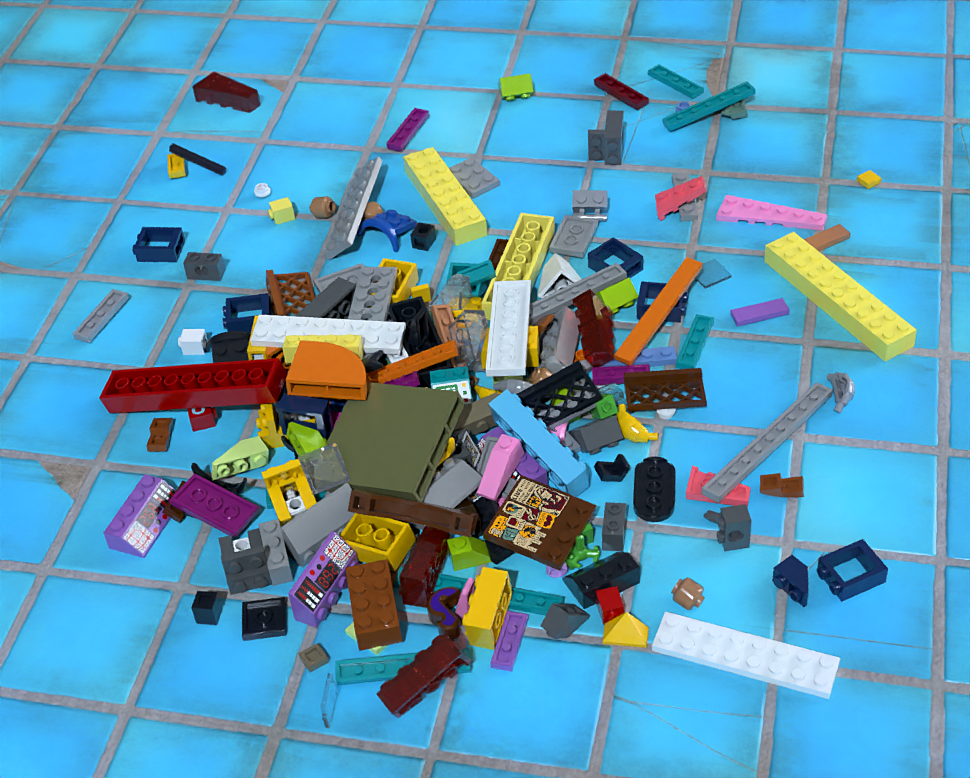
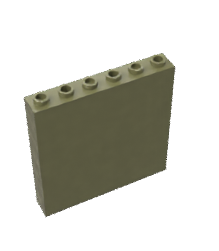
[309,382,465,502]

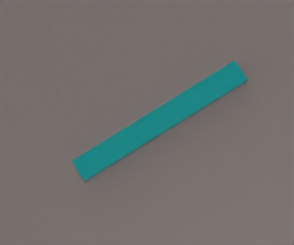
[394,567,565,616]

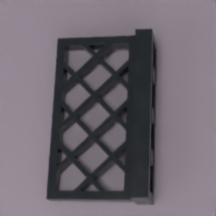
[517,360,603,427]

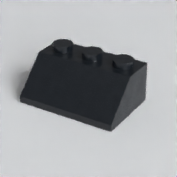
[562,552,640,609]

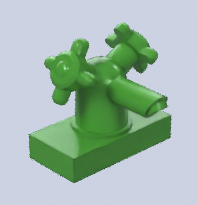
[565,523,600,570]

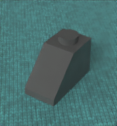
[541,603,590,639]

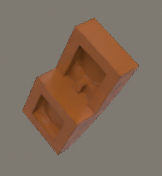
[533,314,555,337]
[146,418,173,452]
[760,473,804,498]

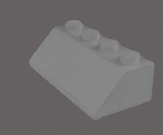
[529,306,582,375]
[402,458,482,531]
[281,483,355,568]

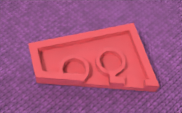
[655,176,707,221]
[686,465,751,508]

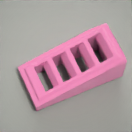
[454,577,475,620]

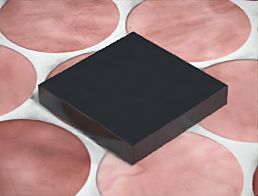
[242,597,286,641]

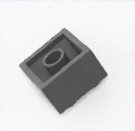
[568,416,623,454]

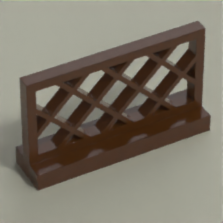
[624,368,707,411]

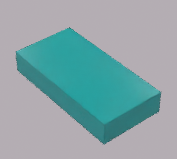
[457,260,497,290]

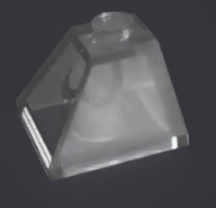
[427,274,472,311]
[298,442,351,495]

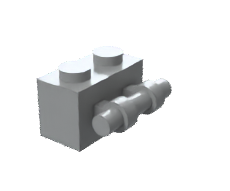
[572,190,608,223]

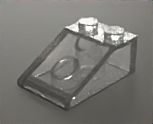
[448,310,488,372]

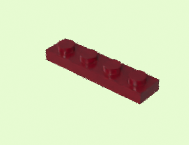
[594,73,649,110]

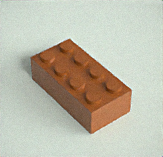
[345,559,403,651]

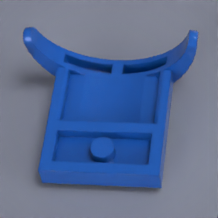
[357,210,417,252]

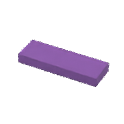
[730,298,790,326]
[490,611,529,672]

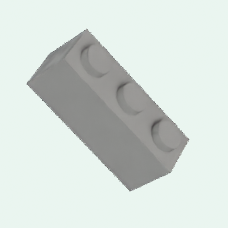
[258,519,293,586]

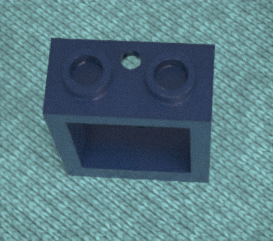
[133,227,185,262]
[588,237,643,280]
[636,281,688,323]
[223,293,272,333]
[276,393,334,441]
[817,539,888,602]

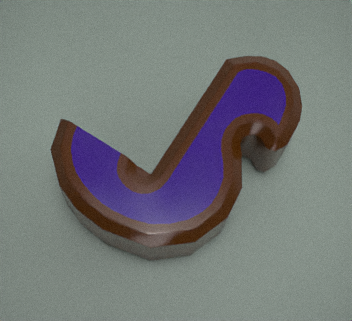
[426,587,461,640]

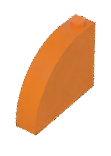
[286,340,367,400]

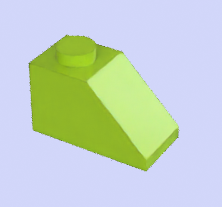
[287,422,327,464]
[447,536,491,572]

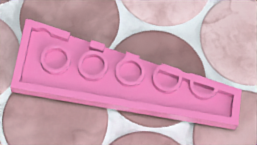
[716,195,827,230]

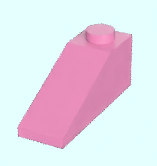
[477,434,525,501]

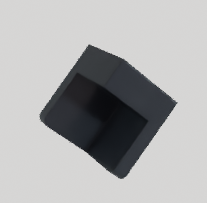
[191,591,223,625]

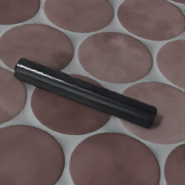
[169,143,226,175]

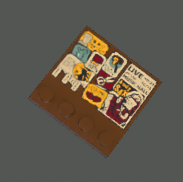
[483,475,596,571]

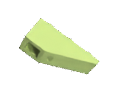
[212,436,269,480]

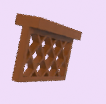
[266,270,315,316]

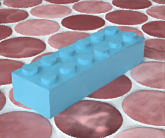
[489,389,589,497]

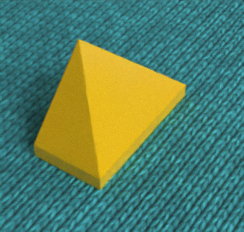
[602,612,649,648]

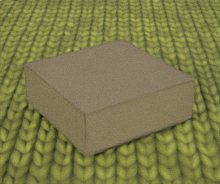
[298,643,329,672]

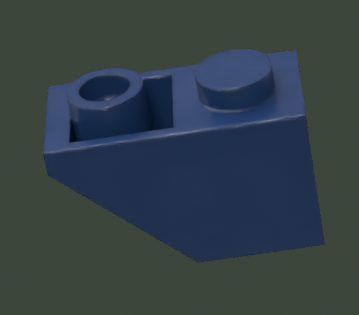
[772,555,809,607]

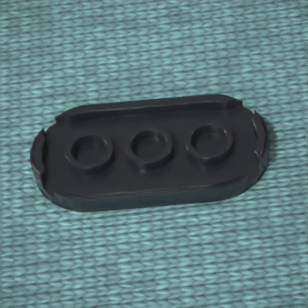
[633,456,675,522]

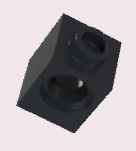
[410,222,436,251]

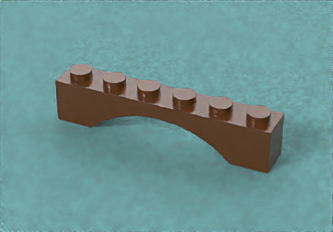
[348,489,478,537]

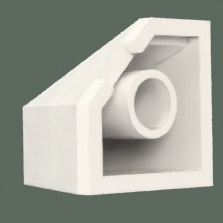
[538,253,581,298]

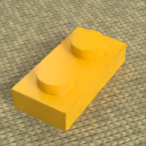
[167,154,186,179]

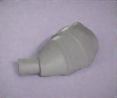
[827,372,855,414]
[493,379,545,401]

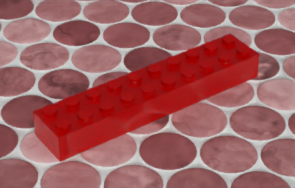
[99,358,288,413]

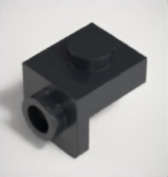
[594,454,629,482]

